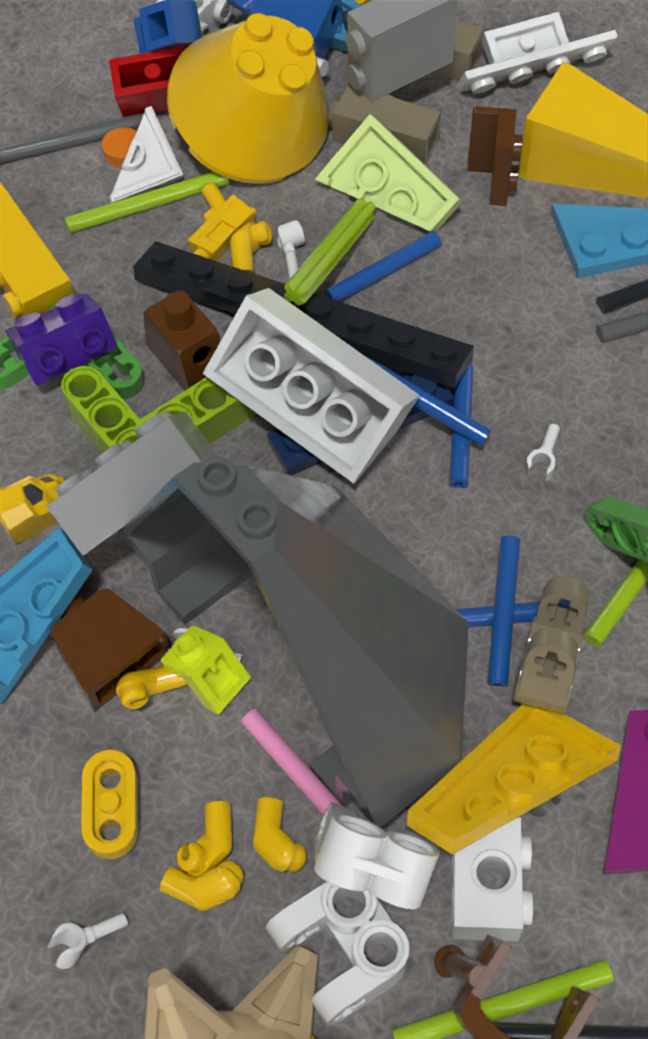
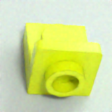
[161,626,251,715]

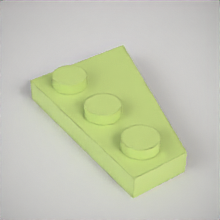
[315,114,463,232]

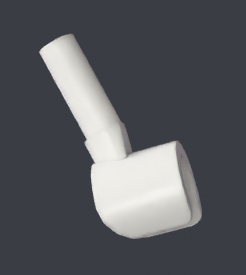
[277,220,305,279]
[526,424,560,481]
[47,913,128,969]

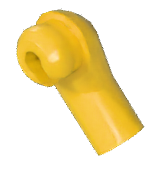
[230,221,273,273]
[116,666,187,709]
[253,797,307,873]
[176,801,232,877]
[159,861,244,911]

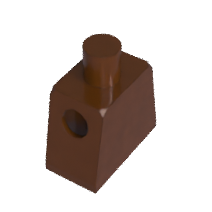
[143,290,221,391]
[49,588,170,712]

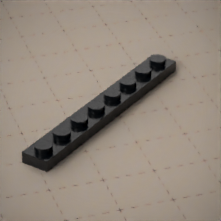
[133,241,474,388]

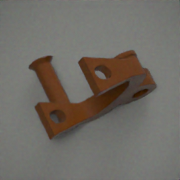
[434,934,600,1039]

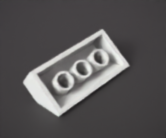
[203,288,420,483]

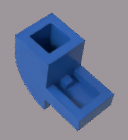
[133,0,202,54]

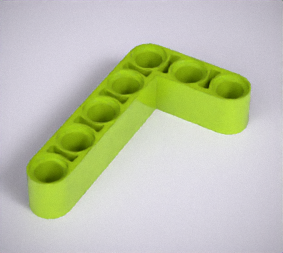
[61,366,257,453]

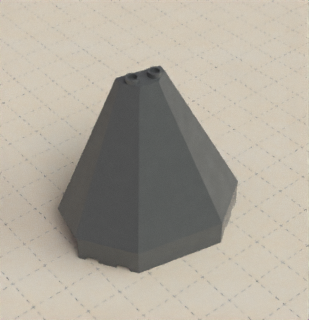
[119,457,469,828]

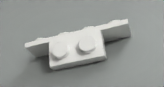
[456,12,618,94]

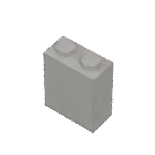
[345,0,457,102]

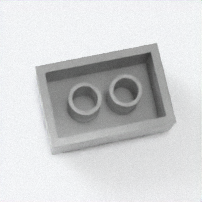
[46,411,219,556]

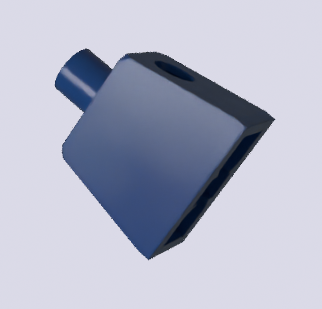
[250,0,343,59]

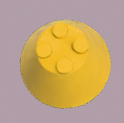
[167,13,329,184]

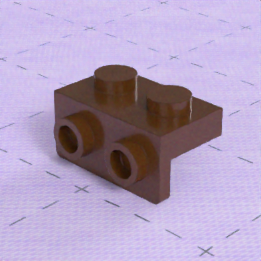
[467,106,523,206]

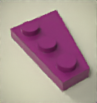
[603,710,648,875]

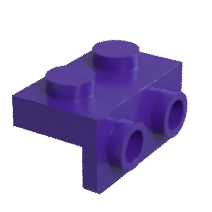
[5,293,117,385]

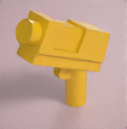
[188,183,256,262]

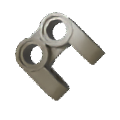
[513,576,589,715]

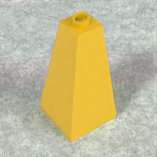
[518,62,648,198]

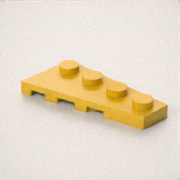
[406,704,621,854]

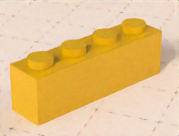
[0,182,74,319]

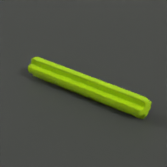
[284,198,376,306]

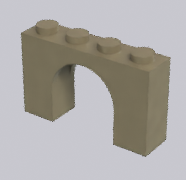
[328,21,484,165]

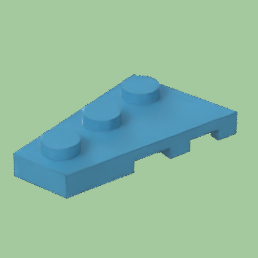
[551,203,648,278]
[0,528,93,703]

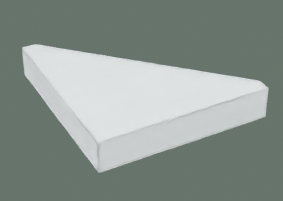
[109,106,183,203]

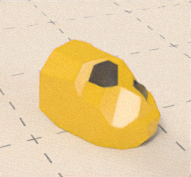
[0,474,65,544]

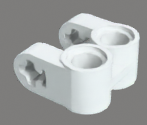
[314,802,440,909]
[266,882,409,1027]

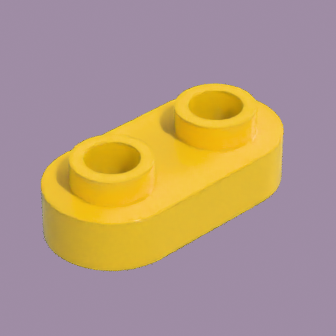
[81,750,138,860]

